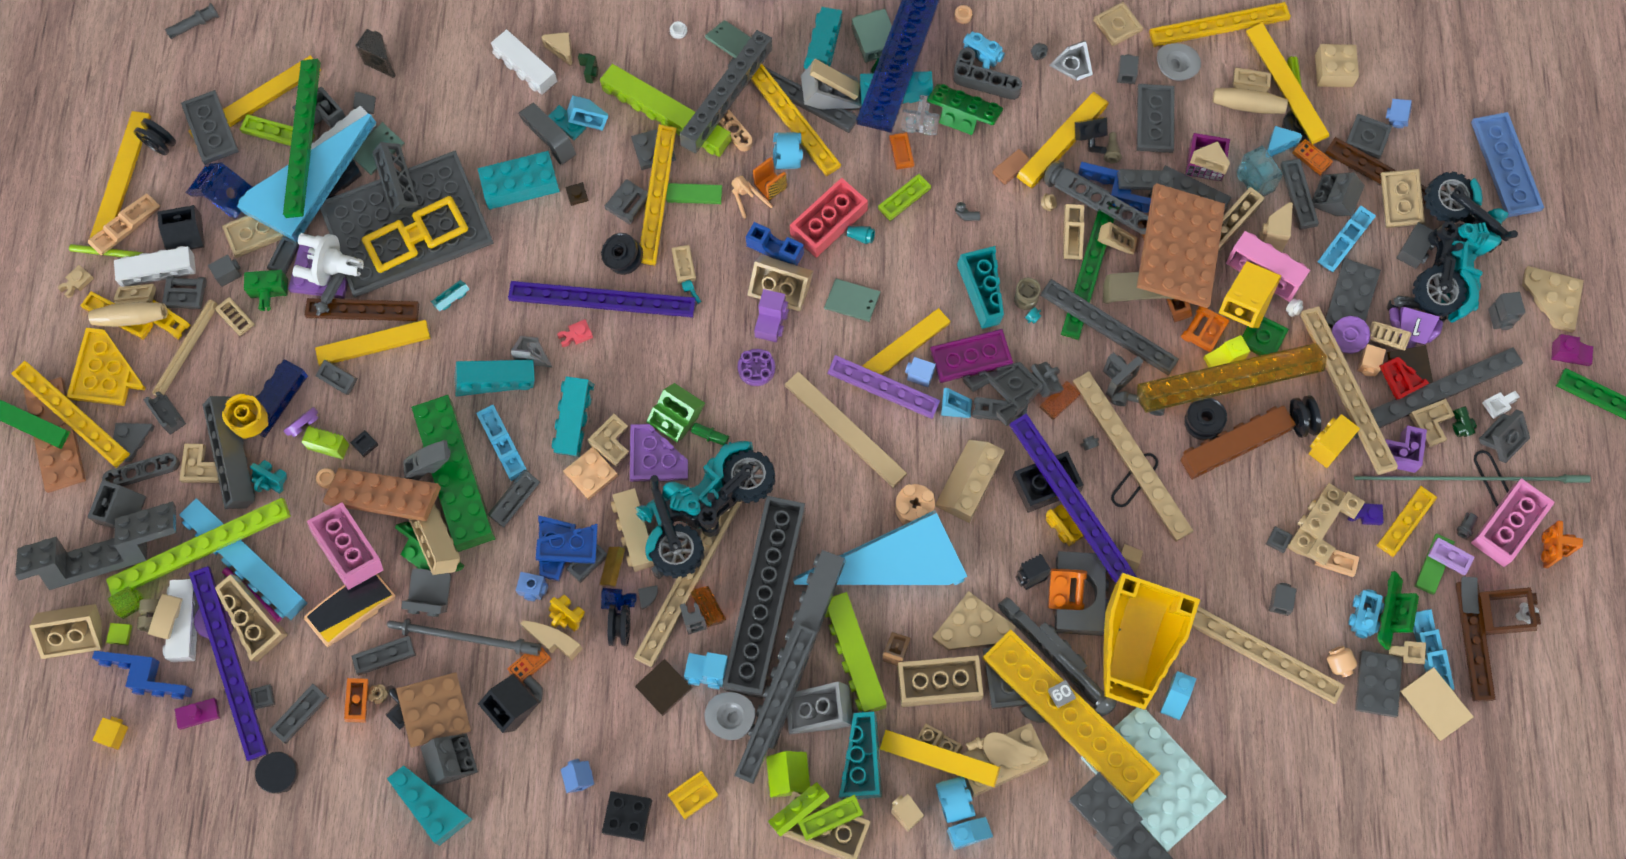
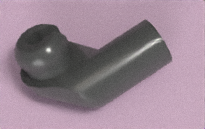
[955,202,980,221]
[523,675,543,702]

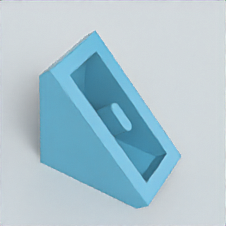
[1265,126,1302,159]
[941,388,972,418]

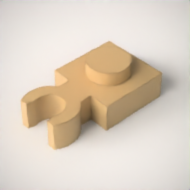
[58,265,94,298]

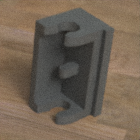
[143,392,186,435]
[680,602,707,635]

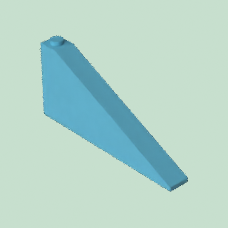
[237,114,376,242]
[793,510,967,585]

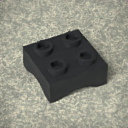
[602,791,652,842]

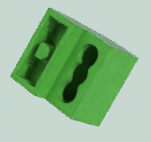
[646,383,705,442]

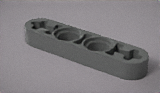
[102,453,180,486]

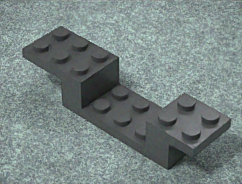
[15,501,176,590]
[1068,772,1173,859]

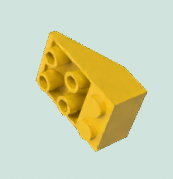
[1218,261,1282,328]

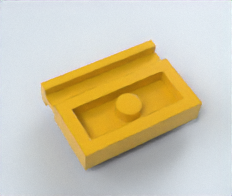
[667,771,719,820]

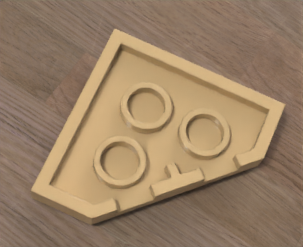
[1522,266,1584,333]
[932,591,1016,651]

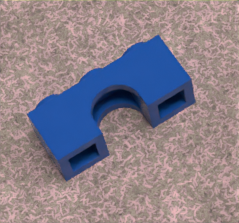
[746,222,804,266]

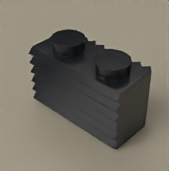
[1016,554,1051,590]

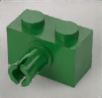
[244,270,288,311]

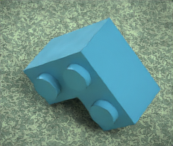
[684,652,728,689]

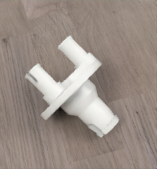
[293,233,364,286]

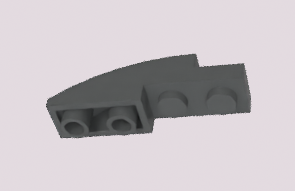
[403,440,450,481]

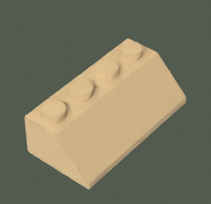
[935,440,1005,523]

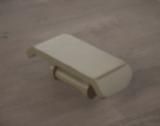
[1103,272,1174,304]

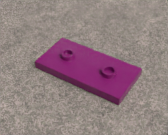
[930,329,1013,383]

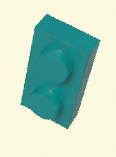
[548,105,586,140]
[430,280,470,311]

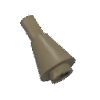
[1104,132,1122,164]

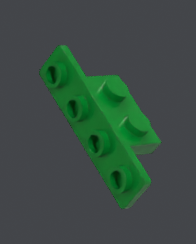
[395,522,464,572]
[1377,571,1419,650]

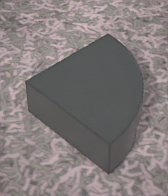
[638,585,658,609]
[1020,705,1046,723]

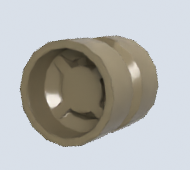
[1014,277,1041,310]
[137,599,159,632]

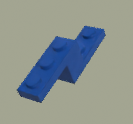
[1078,162,1151,213]
[92,651,193,700]

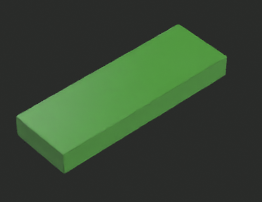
[666,183,722,204]
[1414,534,1455,595]

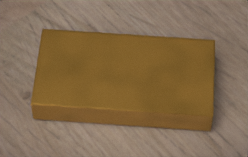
[599,547,625,587]

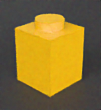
[92,716,128,750]

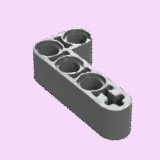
[953,48,1022,100]
[518,103,576,165]

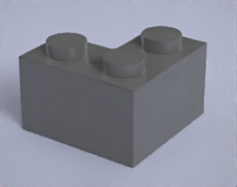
[292,86,346,128]

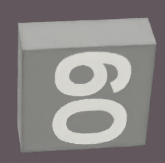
[1047,680,1076,709]

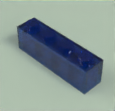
[255,359,308,438]

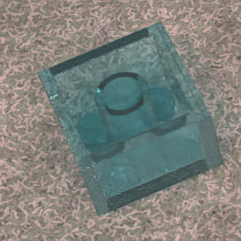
[1236,145,1283,197]

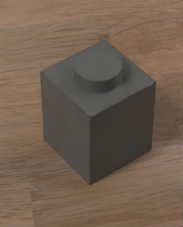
[1117,54,1139,84]
[208,255,241,287]
[1269,583,1297,616]

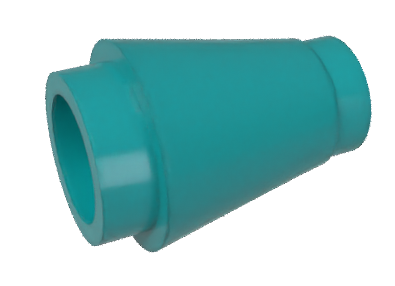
[847,226,875,244]

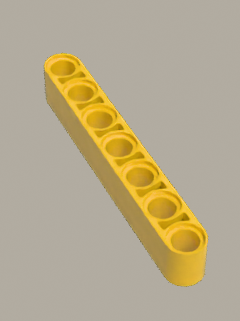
[1017,92,1109,189]

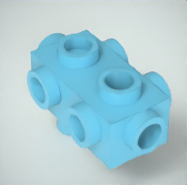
[963,31,1005,69]
[1348,589,1384,639]

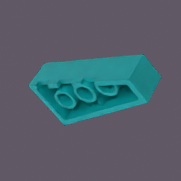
[804,7,842,69]
[860,71,933,116]
[957,246,1004,329]
[454,360,535,397]
[552,376,595,457]
[839,712,882,800]
[386,765,473,846]

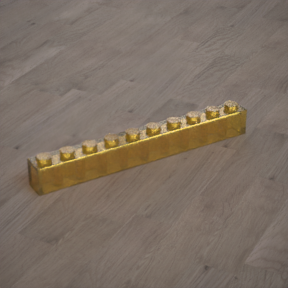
[1137,343,1327,413]

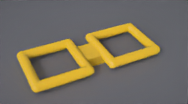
[362,196,468,273]

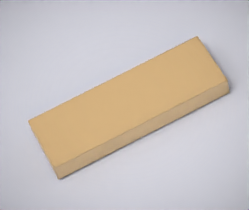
[810,59,860,100]

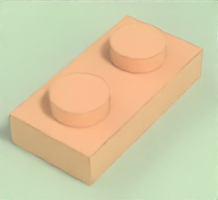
[1314,549,1359,577]

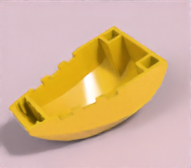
[1104,573,1200,710]

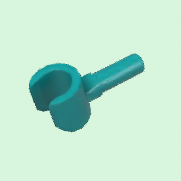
[682,280,702,304]

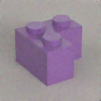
[754,289,789,342]
[1385,426,1427,473]

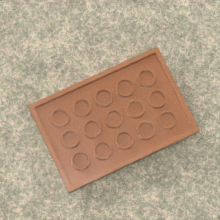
[1137,183,1225,308]

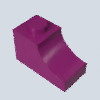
[1551,334,1593,366]

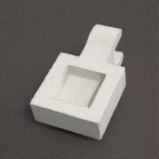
[1482,391,1520,419]

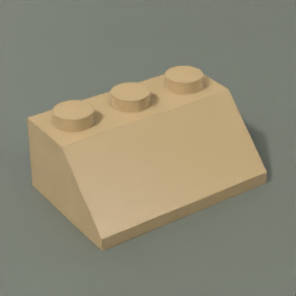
[747,255,813,312]
[29,604,102,659]

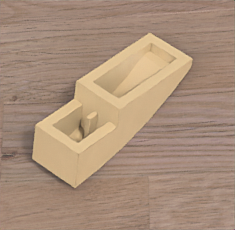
[1063,204,1084,260]
[520,621,583,661]

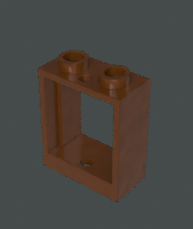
[1480,587,1541,635]

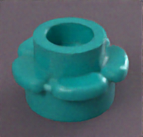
[1024,307,1041,324]

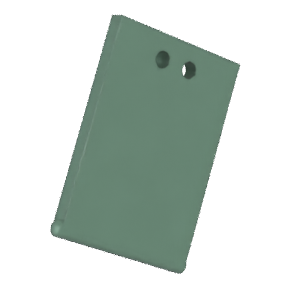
[705,20,751,58]
[353,122,405,175]
[824,278,881,322]

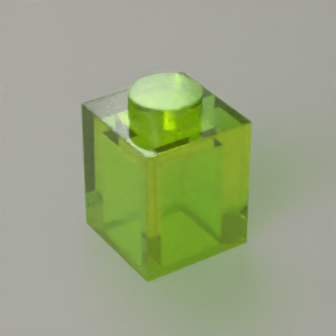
[108,586,144,619]

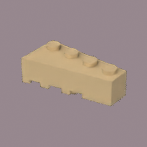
[215,574,288,662]

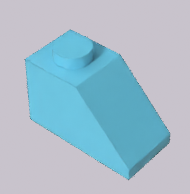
[567,95,608,131]
[1160,671,1197,720]
[947,817,993,850]

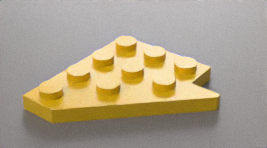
[67,328,145,406]

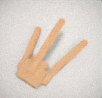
[731,176,773,219]

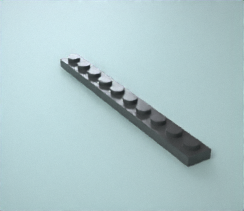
[1349,347,1523,439]

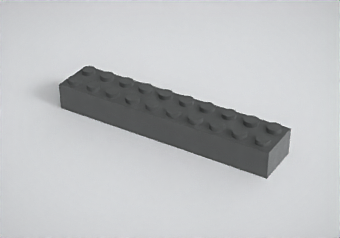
[722,496,806,699]

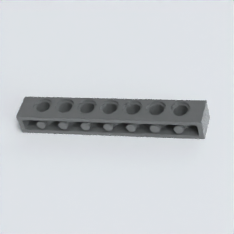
[680,30,772,153]

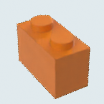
[344,678,369,723]

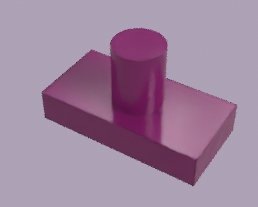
[175,698,220,730]

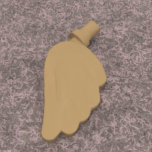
[966,732,1038,769]

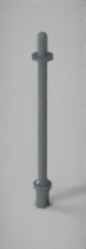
[387,618,541,656]

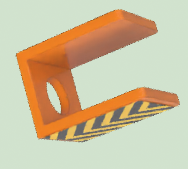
[753,157,787,201]

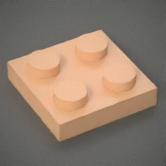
[563,447,618,500]

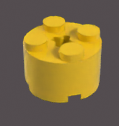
[222,394,268,439]

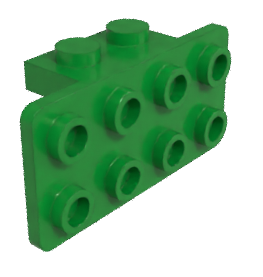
[927,84,1003,135]

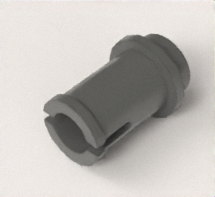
[1457,512,1478,539]

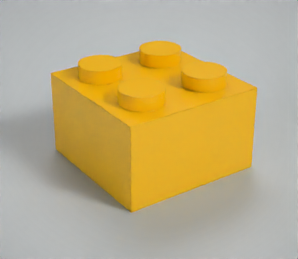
[1309,414,1360,468]

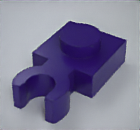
[1348,503,1383,525]

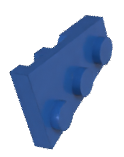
[538,515,577,582]
[536,524,598,564]

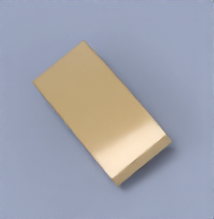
[148,593,183,639]
[916,724,963,753]

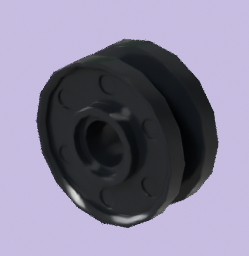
[134,118,176,156]
[601,233,643,275]
[1289,395,1321,438]
[1184,397,1227,440]
[607,604,631,647]

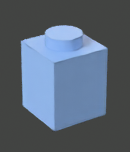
[905,357,936,388]

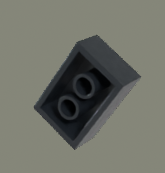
[1012,451,1084,513]

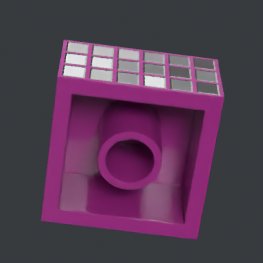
[1185,133,1230,181]

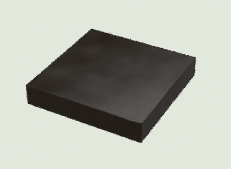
[1387,345,1433,383]
[635,659,692,716]

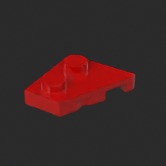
[1379,357,1429,400]

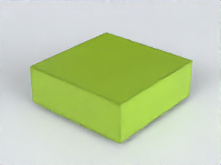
[106,623,132,645]

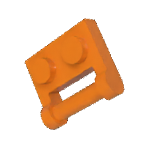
[1181,306,1230,352]
[1048,569,1087,610]

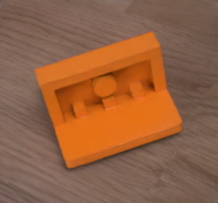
[1541,520,1583,569]

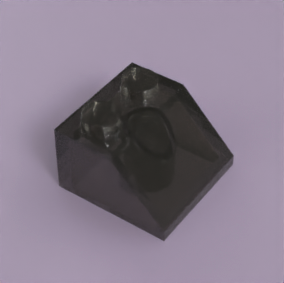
[355,29,396,78]

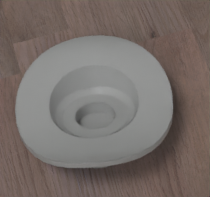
[1157,43,1201,81]
[704,692,756,740]

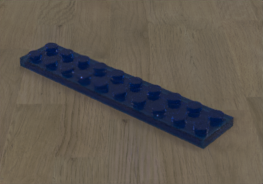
[857,0,940,133]

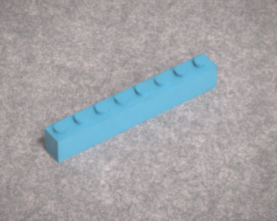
[179,498,308,620]

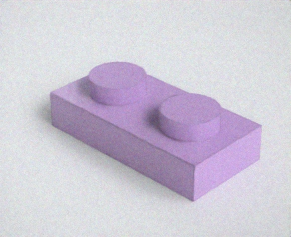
[1428,538,1475,575]

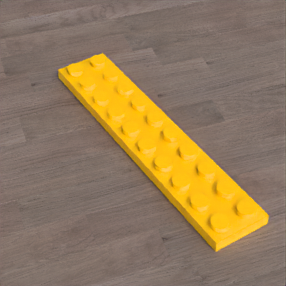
[982,629,1160,804]

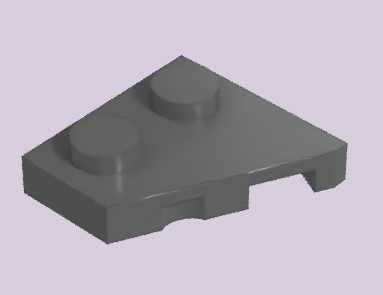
[113,423,155,462]

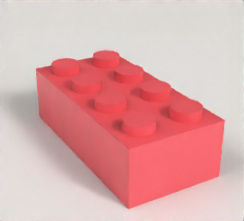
[790,178,868,258]

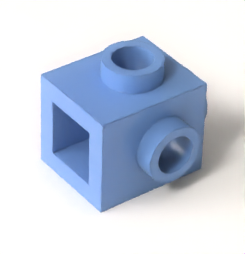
[1386,99,1412,128]
[516,572,548,601]
[560,759,595,793]

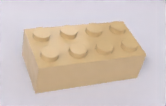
[897,655,984,707]
[963,723,1049,797]
[783,792,871,859]

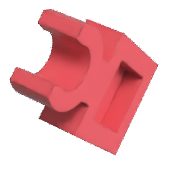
[557,319,593,347]

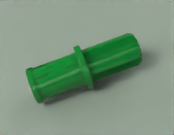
[691,423,730,446]

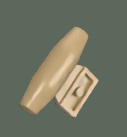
[1212,68,1288,114]
[88,284,167,327]

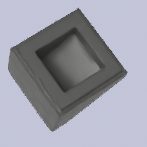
[353,92,376,114]

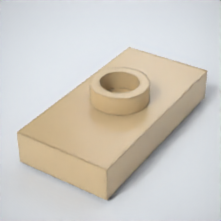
[671,245,696,284]

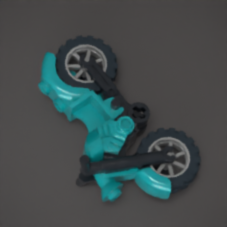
[1412,172,1518,323]
[635,441,775,578]

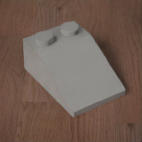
[801,65,861,109]
[787,682,853,734]

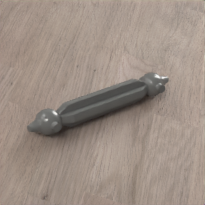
[314,251,353,316]

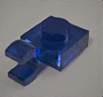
[601,588,637,611]

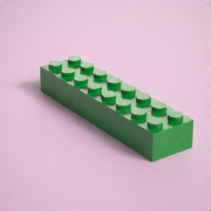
[411,395,496,552]

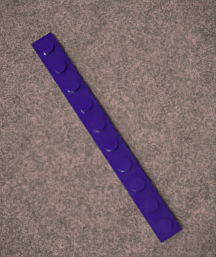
[508,281,696,318]
[1009,413,1138,583]
[189,566,269,761]

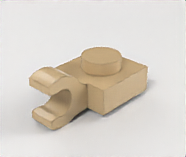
[1389,641,1426,664]

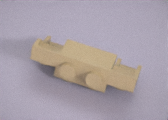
[1287,483,1365,566]

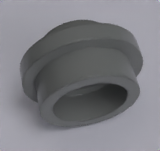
[1031,43,1048,60]
[1080,435,1099,451]

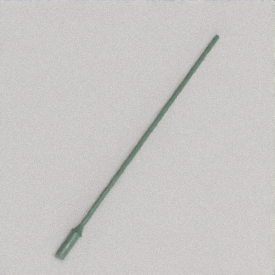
[1354,474,1591,484]

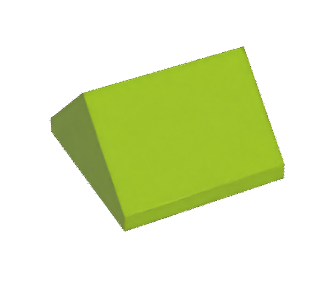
[766,751,810,798]

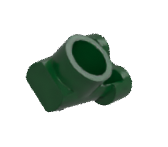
[1452,406,1477,437]

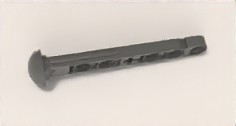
[1044,161,1148,234]
[998,597,1117,716]

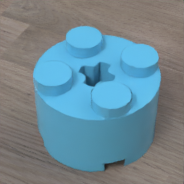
[773,132,803,169]
[936,776,975,823]

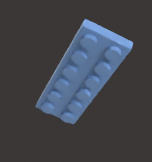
[1471,112,1544,218]

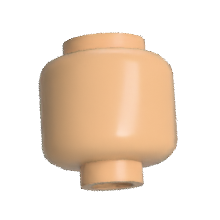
[1326,646,1357,677]

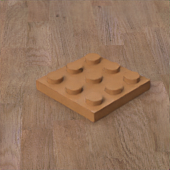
[396,672,471,748]

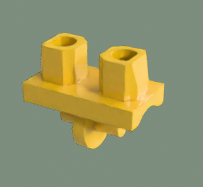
[548,595,585,632]

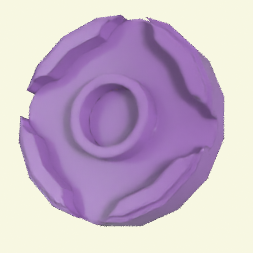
[1332,316,1370,354]

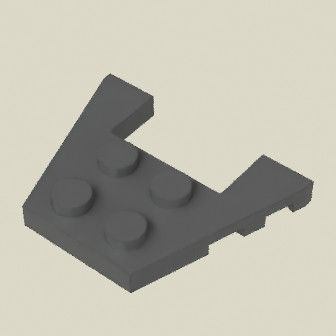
[963,362,1043,426]

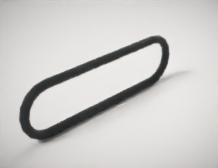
[1474,450,1509,507]
[1111,453,1158,507]

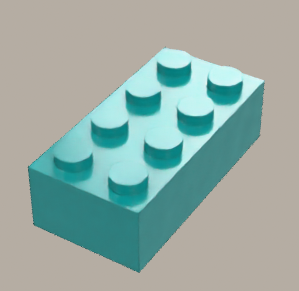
[477,151,560,210]

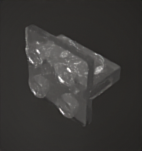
[901,95,939,135]

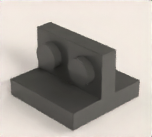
[1103,352,1143,399]
[1479,409,1530,463]

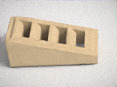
[1098,222,1138,255]
[215,297,255,337]
[1369,321,1412,351]

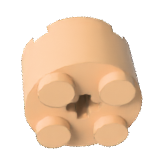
[895,484,935,525]

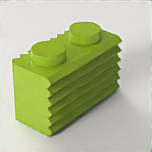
[302,426,349,460]

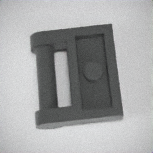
[605,179,648,224]
[162,276,207,309]

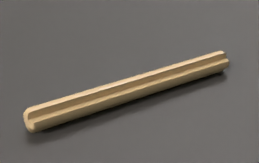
[152,300,218,397]

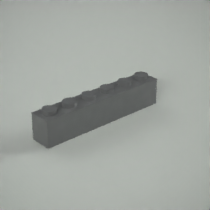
[203,396,255,509]

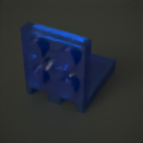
[186,162,253,219]

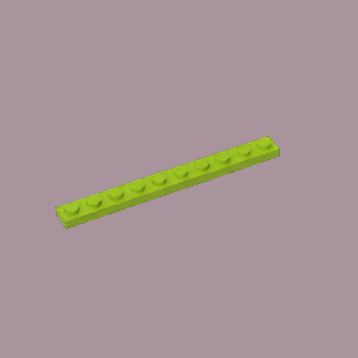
[106,498,291,598]

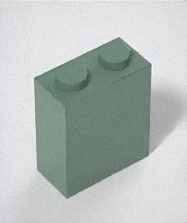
[851,9,899,63]

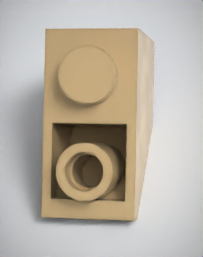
[891,794,924,832]

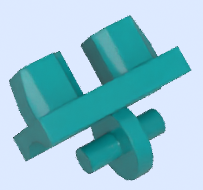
[250,460,287,494]

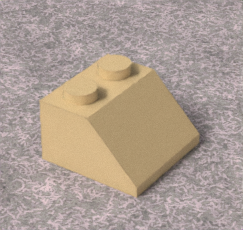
[1257,202,1293,252]

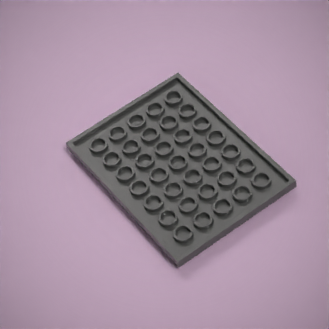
[320,150,494,298]

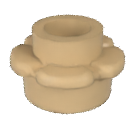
[1041,194,1057,211]
[368,684,388,704]

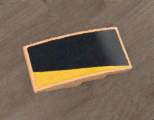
[304,574,395,648]

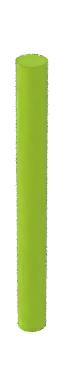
[69,244,143,257]

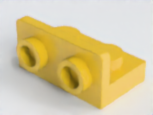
[1046,504,1084,547]

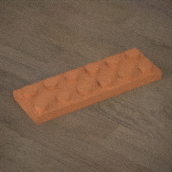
[24,377,86,493]
[323,468,441,521]

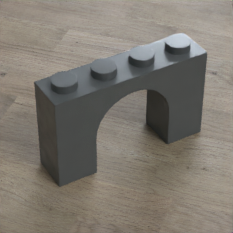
[1055,551,1109,636]

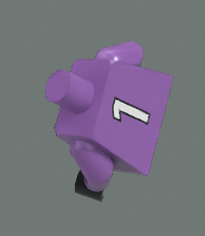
[1387,300,1447,348]

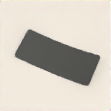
[1461,576,1479,614]

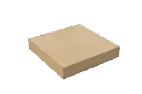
[1093,2,1143,46]

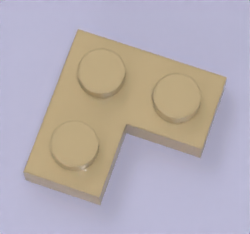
[1409,399,1455,448]
[587,414,629,467]
[179,444,219,483]

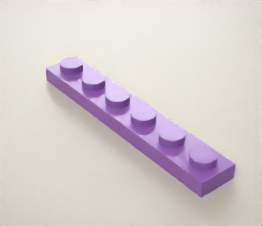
[827,355,940,419]

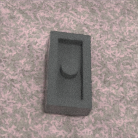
[315,360,358,395]

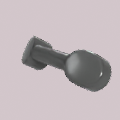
[1111,391,1165,416]

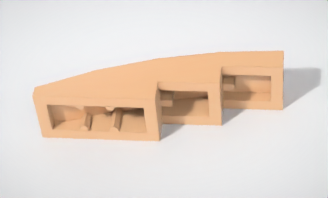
[88,193,160,256]

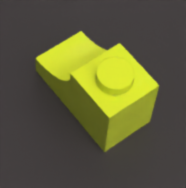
[1203,335,1250,374]

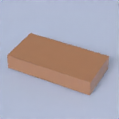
[992,149,1030,185]

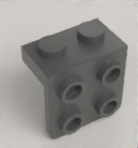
[401,568,451,617]

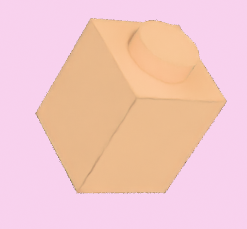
[1357,344,1386,377]

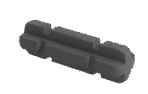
[1393,295,1420,309]

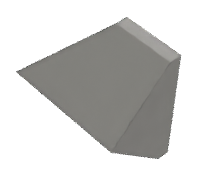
[1049,41,1093,81]
[511,336,552,367]

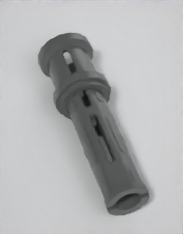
[165,3,219,39]

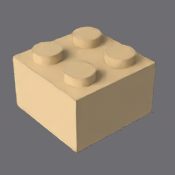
[1315,44,1359,87]

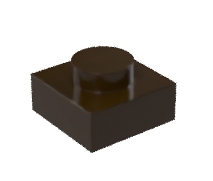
[565,182,588,206]

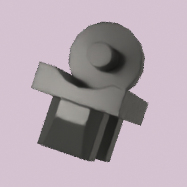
[1031,361,1064,397]

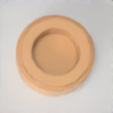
[954,5,972,24]
[316,468,335,489]

